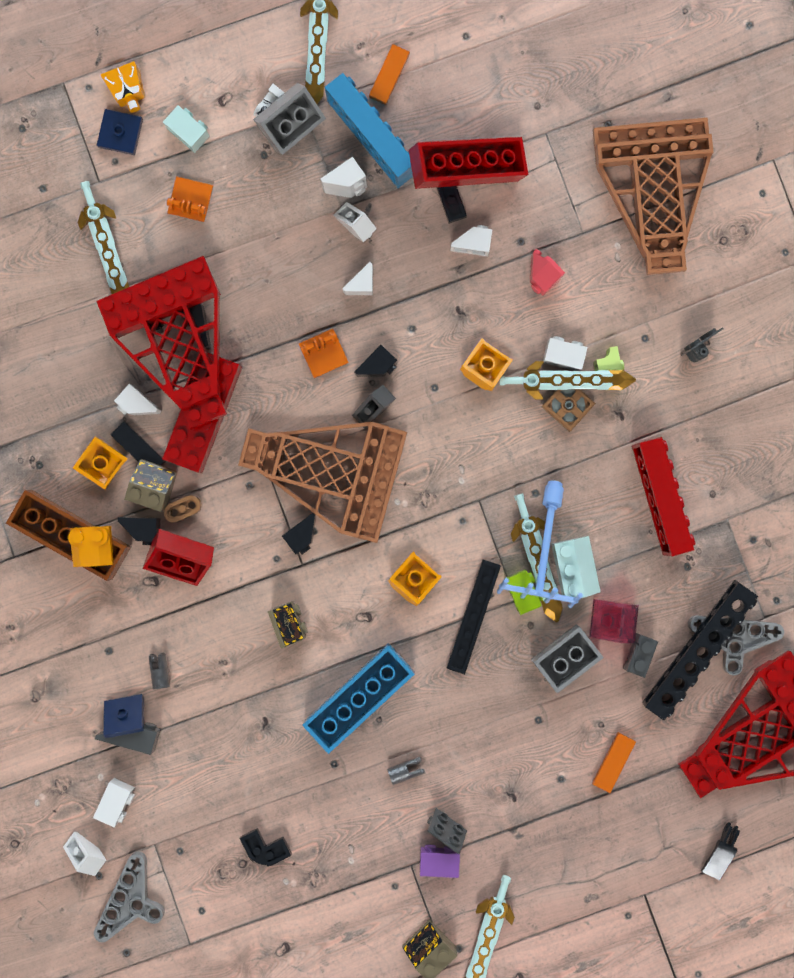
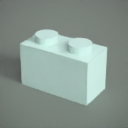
[163,105,210,153]

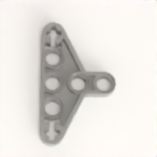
[688,615,784,675]
[94,852,165,942]

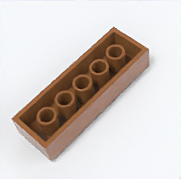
[5,490,132,581]

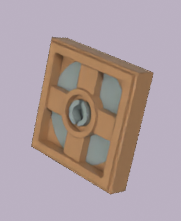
[541,389,596,432]

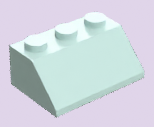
[551,536,601,598]

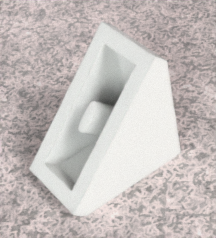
[342,262,373,295]

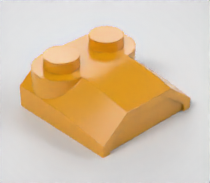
[460,338,513,391]
[73,436,128,490]
[68,526,113,567]
[388,551,442,606]

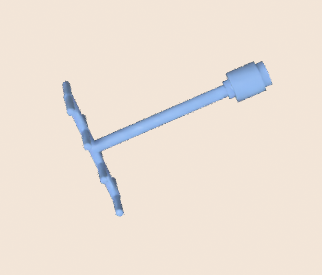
[497,481,583,608]

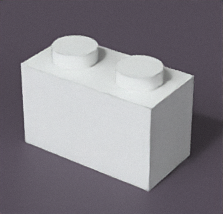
[543,336,588,371]
[93,778,135,827]

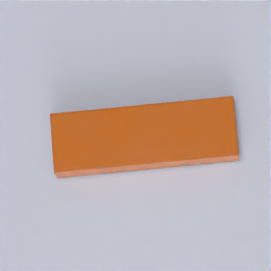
[369,44,410,105]
[592,732,636,793]

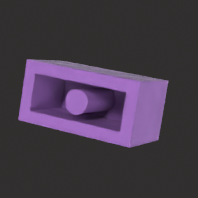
[420,844,460,878]

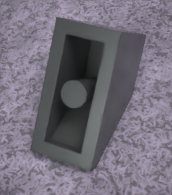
[352,385,396,429]

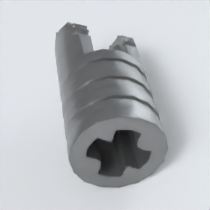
[149,653,170,689]
[387,757,425,785]

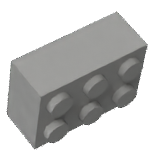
[253,83,326,155]
[531,625,604,693]

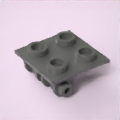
[681,327,724,362]
[427,808,467,854]

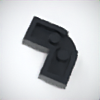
[239,828,292,867]

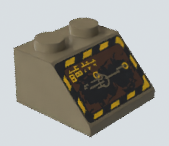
[124,459,177,512]
[268,601,308,649]
[402,919,457,978]

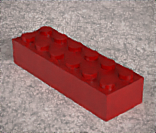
[409,137,529,189]
[162,352,242,474]
[631,437,695,557]

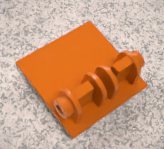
[167,176,213,222]
[299,328,349,378]

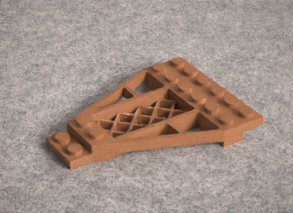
[593,117,714,275]
[238,421,407,543]

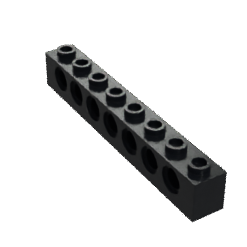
[642,580,758,721]

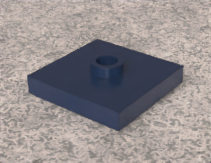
[96,109,143,156]
[103,694,144,738]

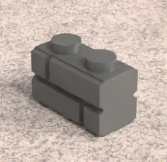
[623,633,659,678]

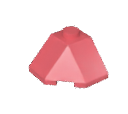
[530,249,565,296]

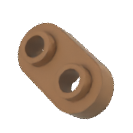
[164,495,202,523]

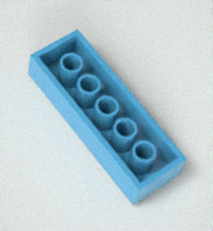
[325,73,413,188]
[302,643,415,754]

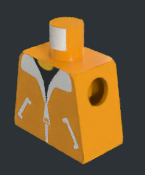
[101,61,145,113]

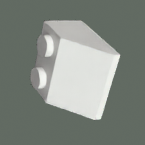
[321,157,367,198]

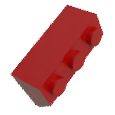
[143,529,214,586]

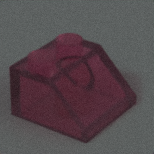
[589,599,639,643]

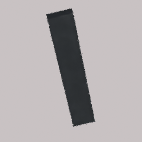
[446,559,501,675]

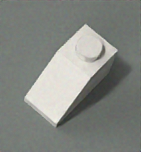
[334,202,377,242]
[450,225,492,257]
[114,384,162,415]
[63,832,106,876]

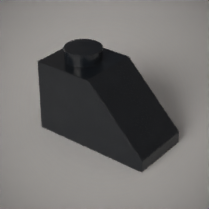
[354,344,397,377]
[282,513,316,555]
[118,517,161,545]

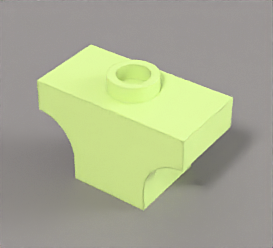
[593,346,625,371]

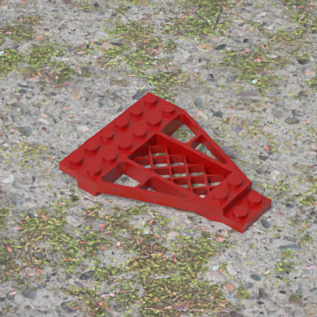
[96,256,227,430]
[678,650,794,798]

